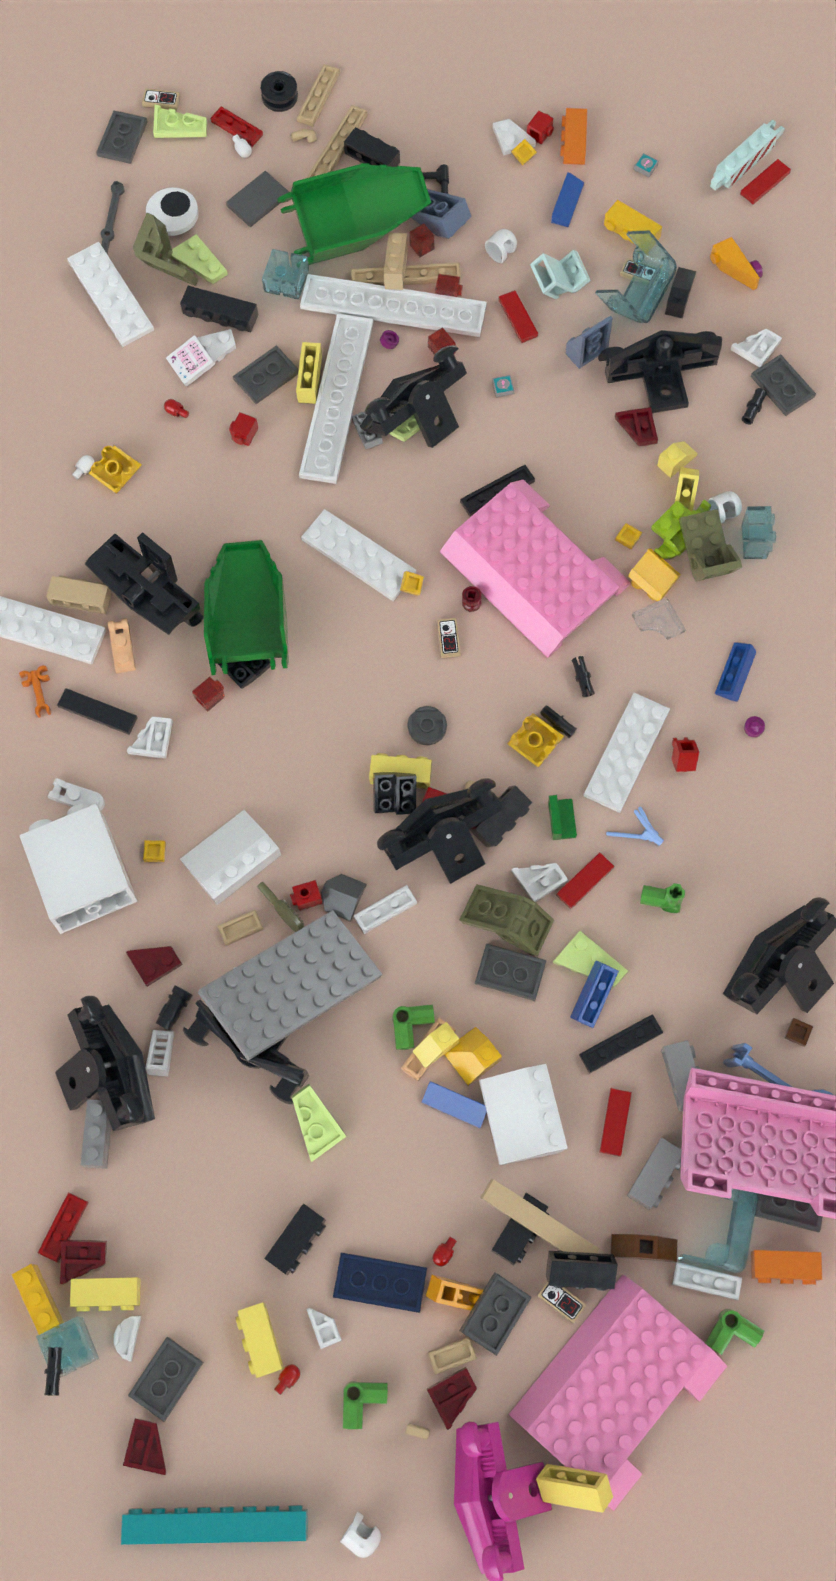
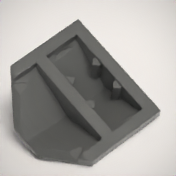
[321,874,367,922]

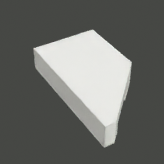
[306,1308,342,1349]

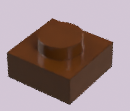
[785,1018,813,1047]

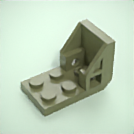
[133,213,198,286]
[679,509,742,582]
[459,884,554,957]

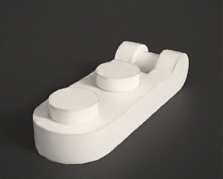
[47,778,105,811]

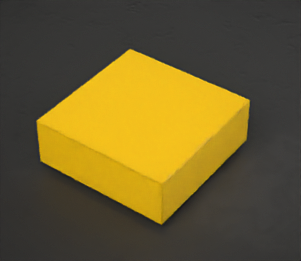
[511,139,537,165]
[615,523,642,550]
[400,571,424,596]
[143,840,166,862]

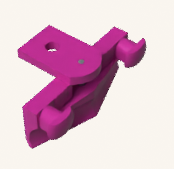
[454,1421,552,1581]

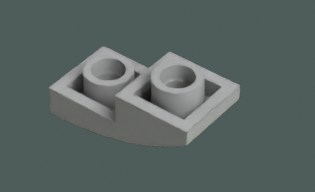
[352,412,383,449]

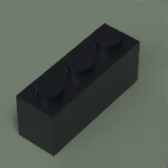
[344,127,400,167]
[470,785,532,847]
[492,1193,549,1266]
[264,1203,326,1276]
[546,1251,618,1291]

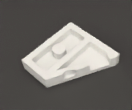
[493,119,536,155]
[197,329,236,371]
[731,329,782,368]
[127,717,173,758]
[511,863,568,902]

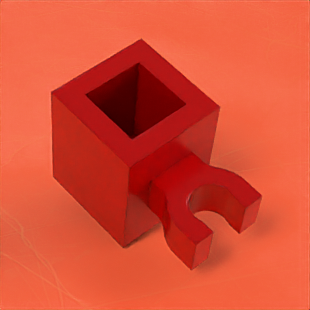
[671,737,700,772]

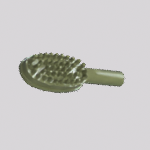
[257,882,304,932]

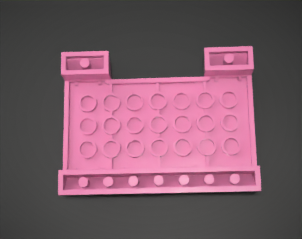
[440,480,631,658]
[681,1068,836,1219]
[509,1275,727,1511]

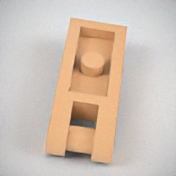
[108,618,136,673]

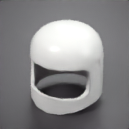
[485,229,517,264]
[708,491,742,523]
[340,1512,381,1558]

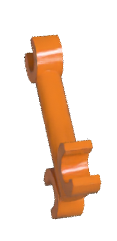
[19,665,51,718]

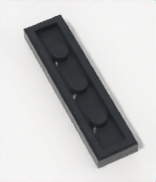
[460,465,535,517]
[57,688,138,735]
[579,1014,663,1074]

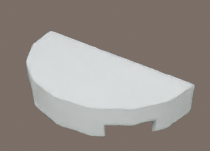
[114,1316,141,1362]

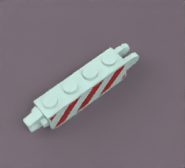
[710,120,785,191]

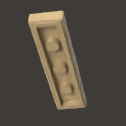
[297,64,340,127]

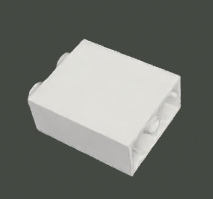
[19,803,138,934]

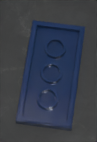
[333,1253,427,1313]

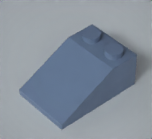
[411,189,472,239]
[566,316,613,369]

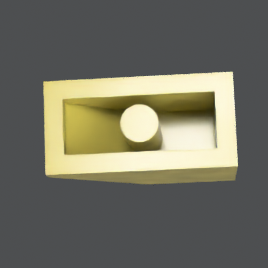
[657,441,698,478]
[674,467,699,512]
[413,1022,459,1069]

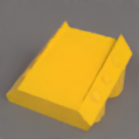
[89,445,142,494]
[628,548,681,603]
[507,713,564,768]

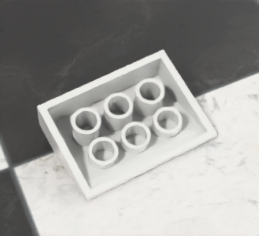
[180,810,281,905]
[479,1064,568,1165]

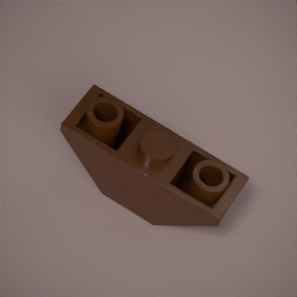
[610,1234,678,1262]

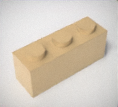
[384,232,408,290]
[46,575,112,614]

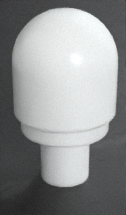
[232,135,252,158]
[72,455,95,479]

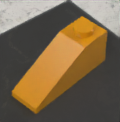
[710,237,760,290]
[426,1275,484,1311]

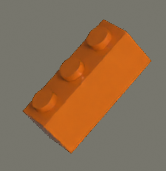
[560,108,587,165]
[751,1250,822,1285]

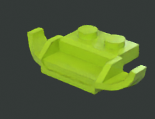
[651,500,711,559]

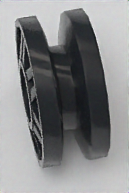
[260,71,298,112]

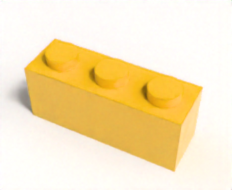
[604,199,662,252]
[11,1263,65,1336]

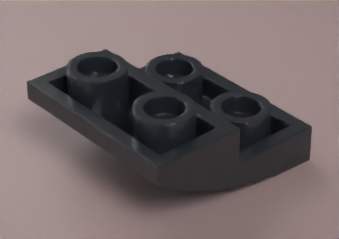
[218,659,271,689]
[373,772,417,815]

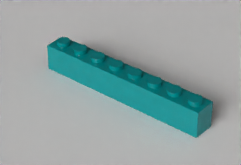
[121,1505,308,1545]

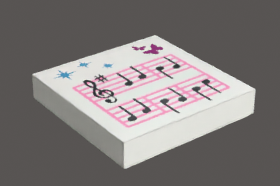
[166,335,215,387]

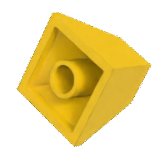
[444,1027,502,1086]

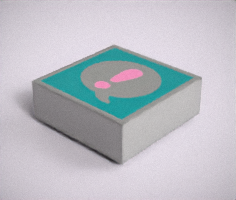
[634,153,659,177]
[492,375,514,398]

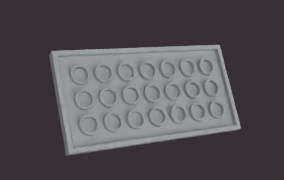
[198,910,382,1061]

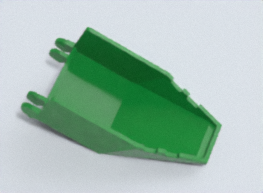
[277,163,431,266]
[204,540,289,675]

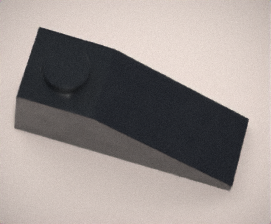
[665,267,696,319]

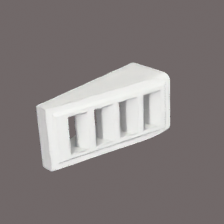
[145,1030,174,1077]

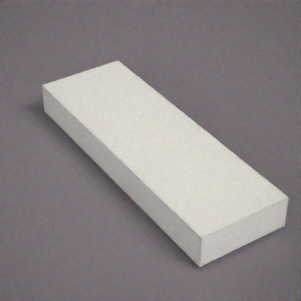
[354,885,417,934]
[672,1262,742,1300]

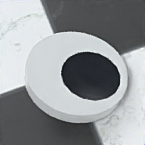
[146,187,199,236]

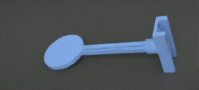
[723,1043,833,1095]

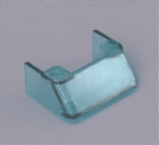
[595,230,677,323]
[678,1188,758,1273]

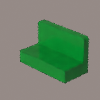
[548,795,577,840]

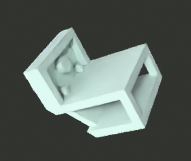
[530,250,591,299]

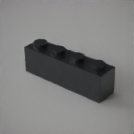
[180,285,259,332]

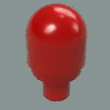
[164,399,189,418]
[432,1237,457,1267]
[274,1364,300,1395]

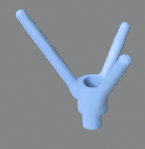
[606,806,664,846]

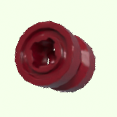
[462,586,481,612]

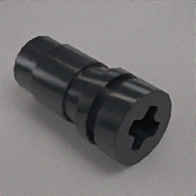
[156,985,193,1031]

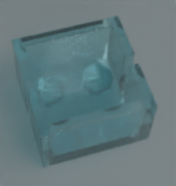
[262,249,309,300]
[742,506,776,559]
[36,1316,99,1378]

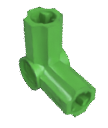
[640,883,685,913]
[392,1005,435,1050]
[705,1309,764,1355]
[343,1381,388,1429]

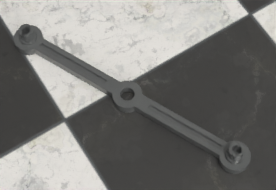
[101,181,124,254]

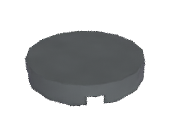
[407,706,447,746]

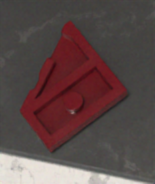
[615,407,658,446]
[126,946,183,987]
[60,1240,107,1284]
[427,1367,477,1430]
[123,1418,166,1475]

